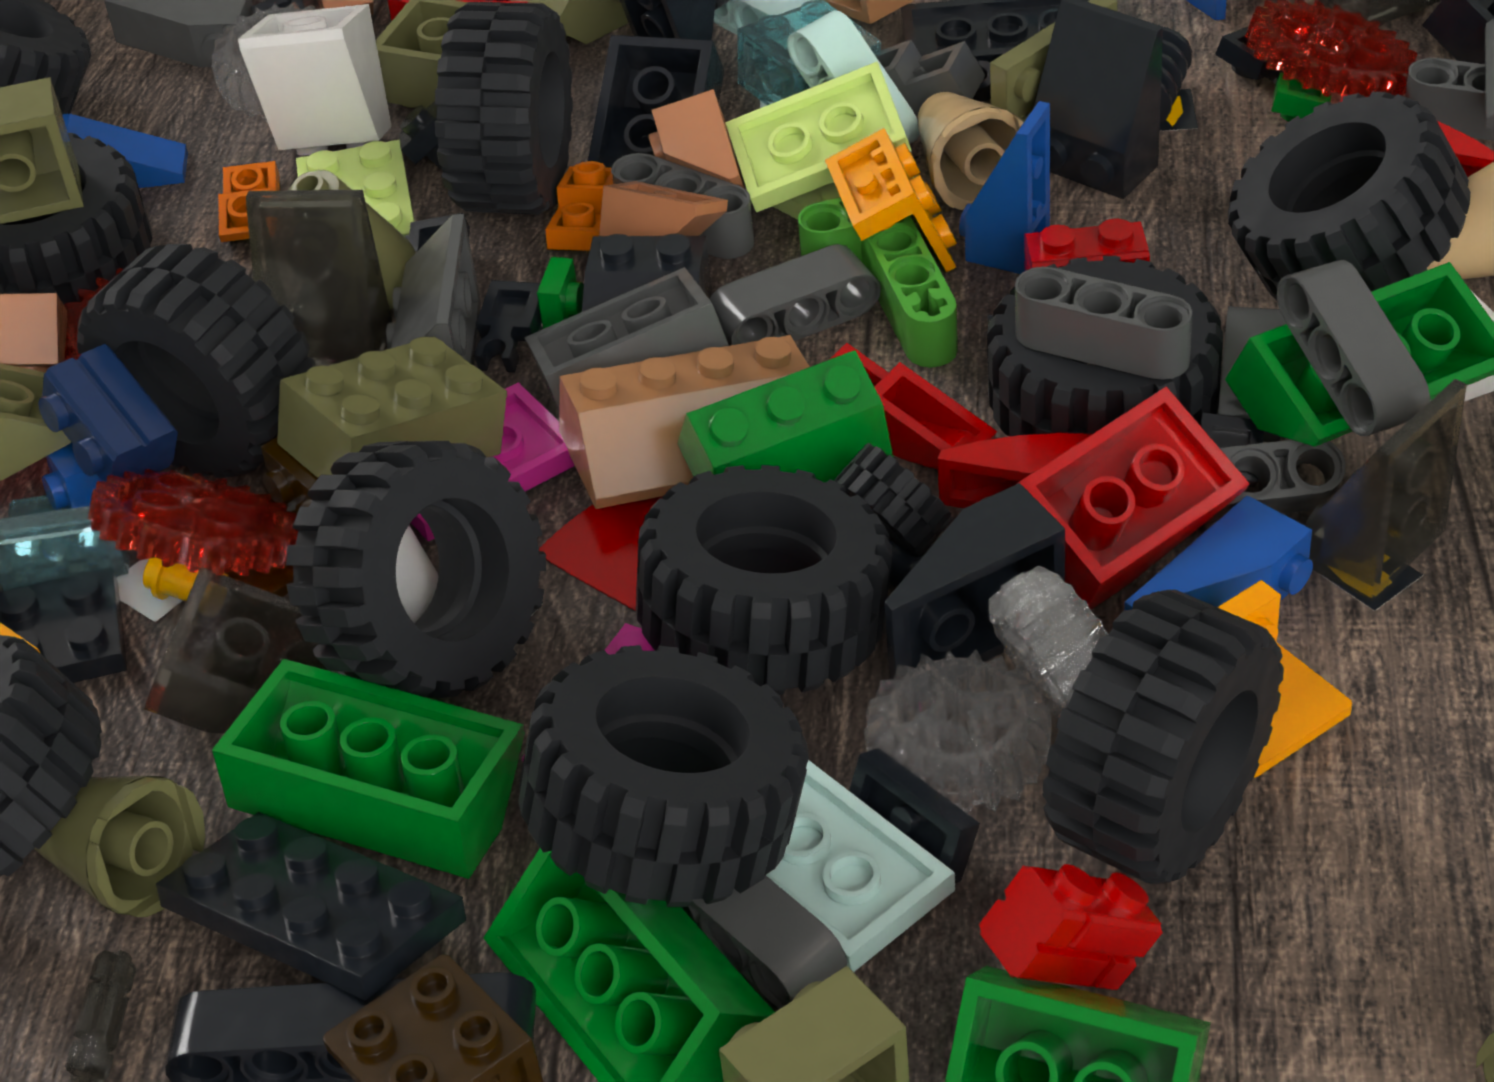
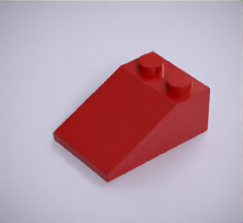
[1017,386,1250,615]

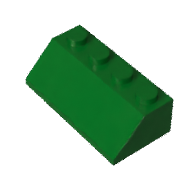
[1225,262,1494,447]
[212,659,525,879]
[483,849,775,1082]

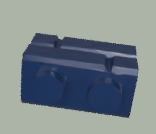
[38,344,178,493]

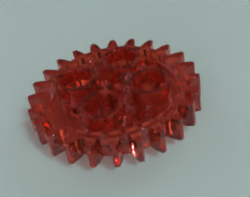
[1245,0,1418,97]
[88,469,298,576]

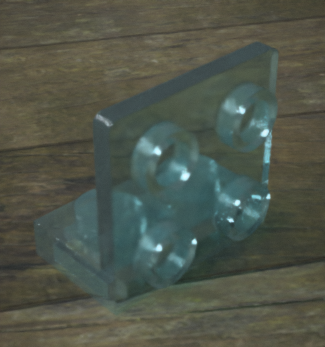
[737,0,881,105]
[0,495,132,591]

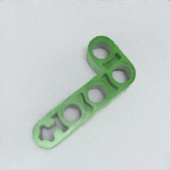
[798,197,958,368]

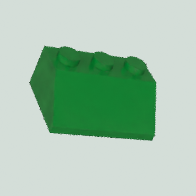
[677,350,893,483]
[945,966,1211,1082]

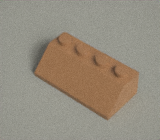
[559,335,809,509]

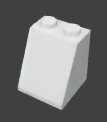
[238,4,392,155]

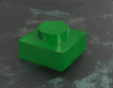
[1271,72,1333,122]
[537,257,584,329]

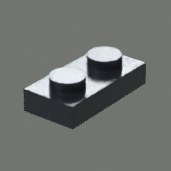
[849,748,980,884]

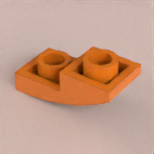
[218,161,280,242]
[545,161,613,251]

